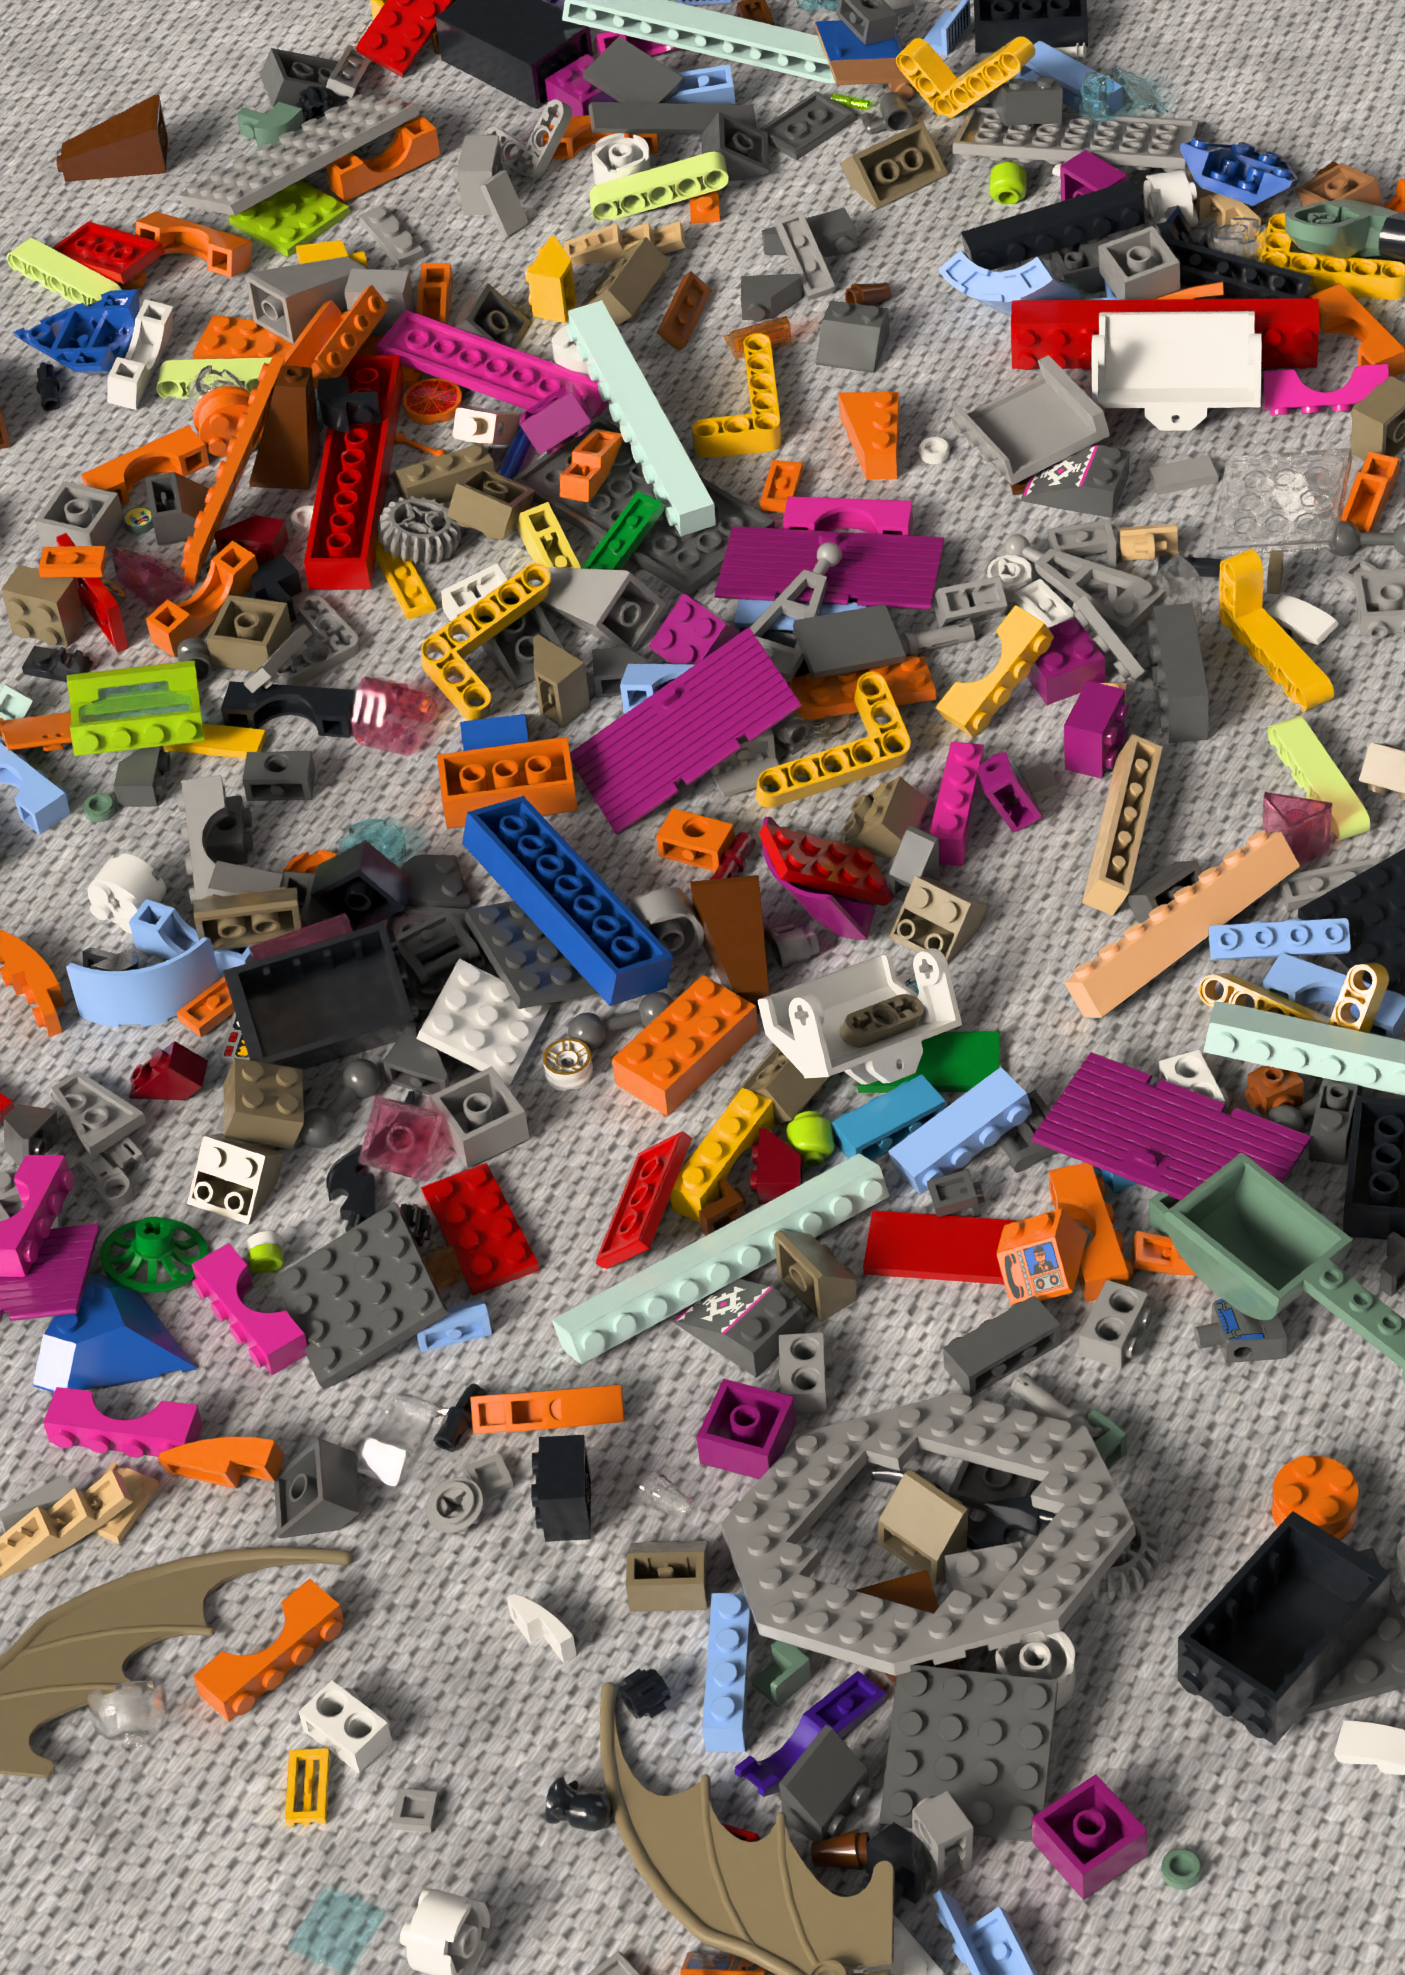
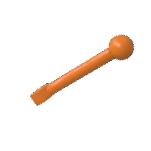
[395,433,447,457]

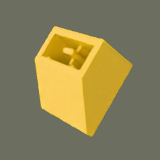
[526,236,577,323]

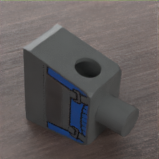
[1194,1299,1288,1363]

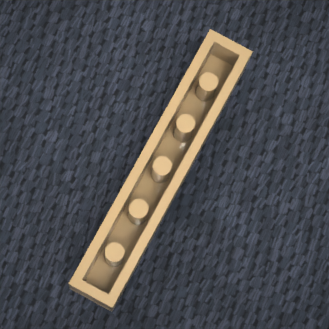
[1082,734,1163,916]

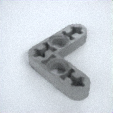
[483,99,572,179]
[276,596,360,686]

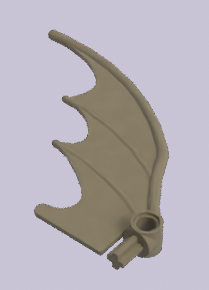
[0,1547,353,1778]
[600,1682,895,1975]

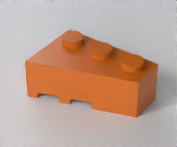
[838,391,901,480]

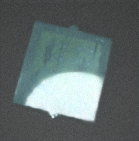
[1113,67,1168,114]
[288,1889,382,1974]

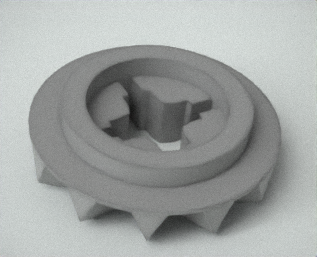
[426,1477,485,1536]

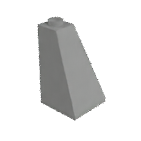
[245,257,367,344]
[531,567,666,652]

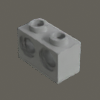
[932,576,1008,628]
[1079,1280,1153,1369]
[779,1332,834,1415]
[912,1791,974,1889]

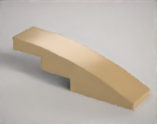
[1181,169,1261,244]
[564,221,686,265]
[0,1469,133,1580]

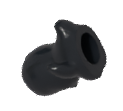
[546,1776,613,1831]

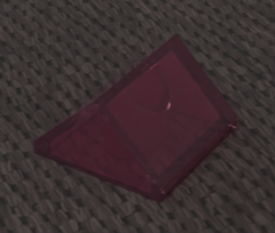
[111,547,193,611]
[1263,792,1332,865]
[358,1095,444,1182]

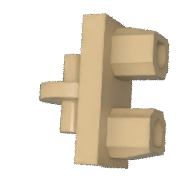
[1119,523,1179,561]

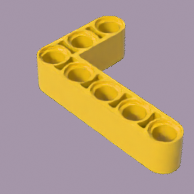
[896,36,1036,119]
[1260,213,1405,300]
[692,333,782,458]
[1219,548,1334,712]
[421,563,551,721]
[755,672,911,808]
[1198,963,1389,1033]

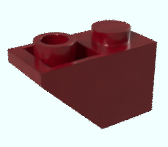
[214,515,289,565]
[129,1041,208,1101]
[750,1128,803,1204]

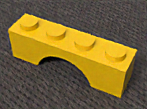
[935,605,1054,738]
[670,1088,775,1223]

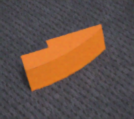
[416,263,454,325]
[560,429,623,503]
[1340,452,1400,532]
[158,1437,285,1489]

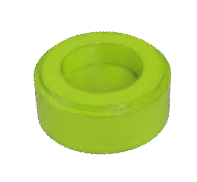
[247,1243,284,1274]

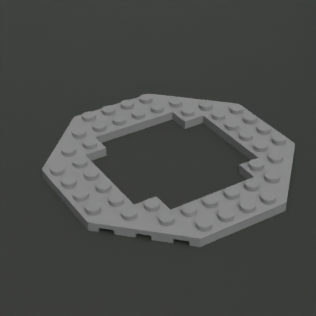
[721,1393,1136,1676]

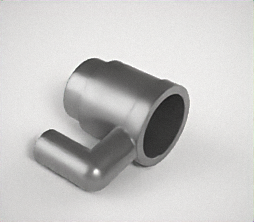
[861,92,913,134]
[771,712,809,755]
[764,921,819,969]

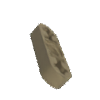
[840,994,924,1048]

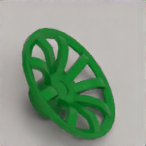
[100,1216,208,1293]

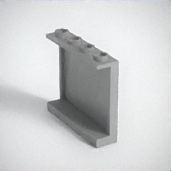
[952,355,1110,485]

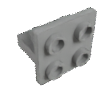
[710,728,779,797]

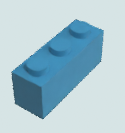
[832,1074,946,1161]

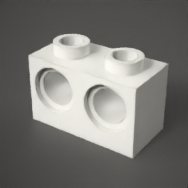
[441,564,507,621]
[1159,1050,1229,1113]
[299,1680,392,1774]

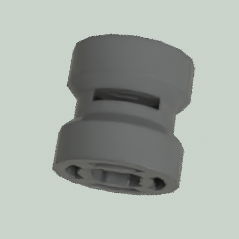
[177,638,212,682]

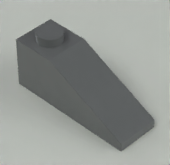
[762,208,858,257]

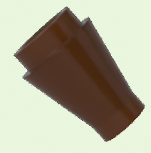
[845,282,891,306]
[811,1829,871,1870]

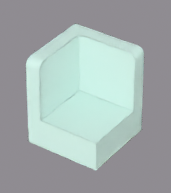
[0,682,33,720]

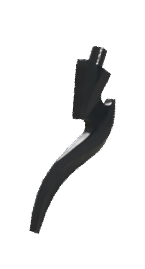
[326,1091,415,1232]
[871,1471,1057,1550]

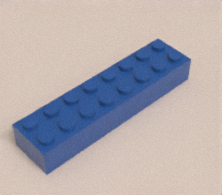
[462,796,673,1006]

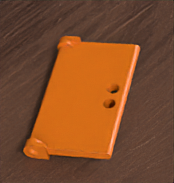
[0,712,96,751]

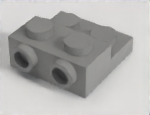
[1353,568,1405,639]

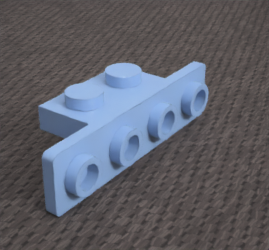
[1208,918,1351,961]
[933,1889,1038,1975]

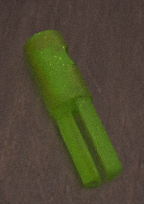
[830,93,870,110]

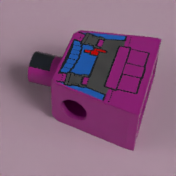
[977,752,1043,832]

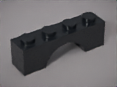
[221,681,358,738]

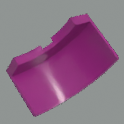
[762,817,875,940]

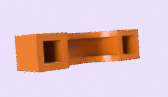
[326,115,440,202]
[543,115,659,160]
[136,211,252,278]
[1309,283,1405,377]
[81,425,210,506]
[146,541,258,658]
[1049,1163,1134,1302]
[193,1578,345,1722]

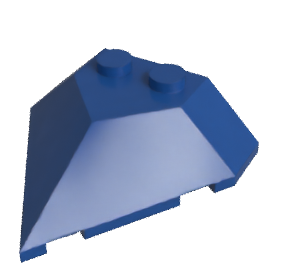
[13,289,139,375]
[33,1274,197,1393]

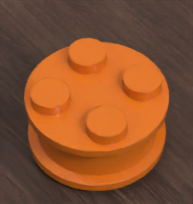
[193,386,265,458]
[1272,1456,1359,1540]

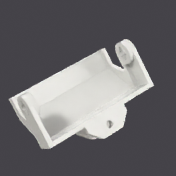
[1092,311,1261,431]
[757,948,962,1085]

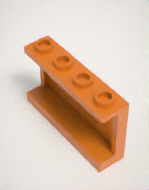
[284,285,389,389]

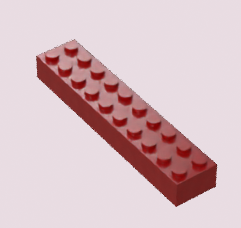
[1011,298,1319,370]
[304,355,404,590]

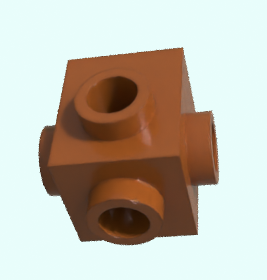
[1245,1066,1304,1118]

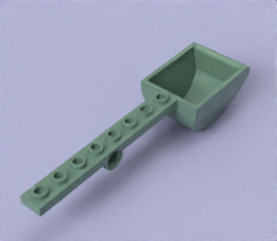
[1164,1153,1405,1384]

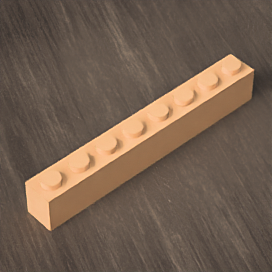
[1064,830,1300,1018]

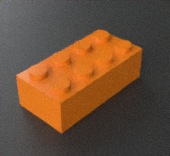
[437,737,578,829]
[612,975,758,1116]

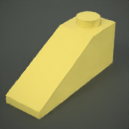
[516,502,581,569]

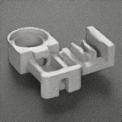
[75,1136,147,1207]

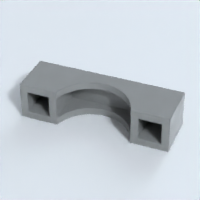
[177,775,229,907]

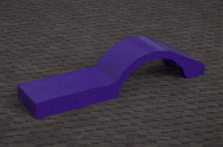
[734,1671,887,1797]

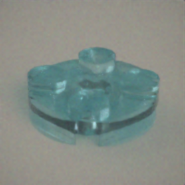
[339,819,406,868]

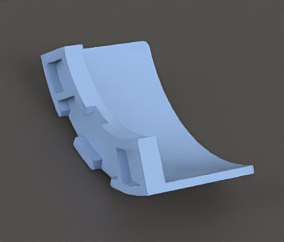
[938,251,1081,315]
[66,937,220,1027]

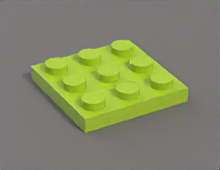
[228,180,350,257]

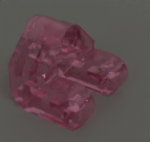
[351,676,438,756]

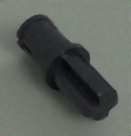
[36,362,61,411]
[1158,554,1222,579]
[433,1383,487,1452]

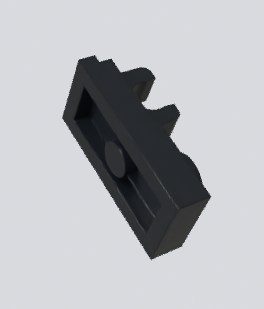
[22,646,94,682]

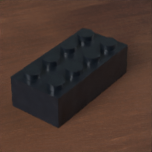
[974,0,1088,53]
[1343,1096,1405,1240]

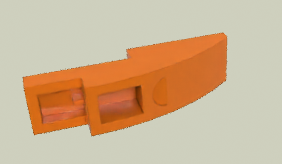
[0,929,65,1037]
[470,1384,625,1434]

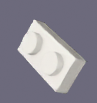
[1014,579,1075,627]

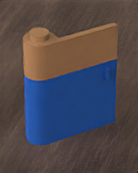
[815,20,917,100]

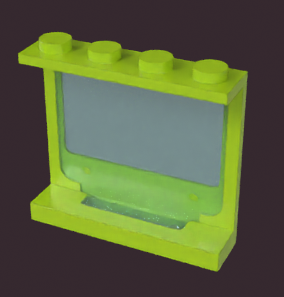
[67,660,204,756]

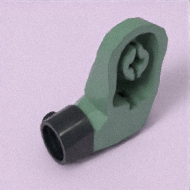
[1285,199,1405,264]

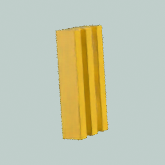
[285,1748,330,1826]

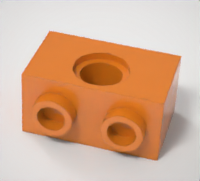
[656,808,735,872]

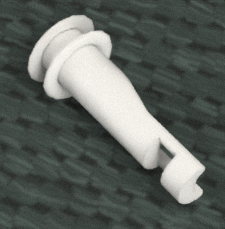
[1055,42,1086,61]

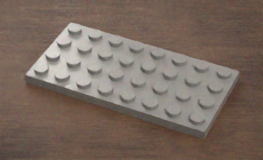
[178,94,420,216]
[953,105,1199,172]

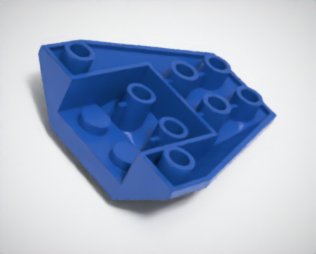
[1180,138,1298,206]

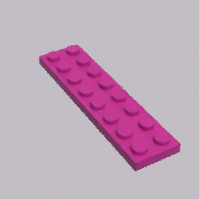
[376,310,609,421]

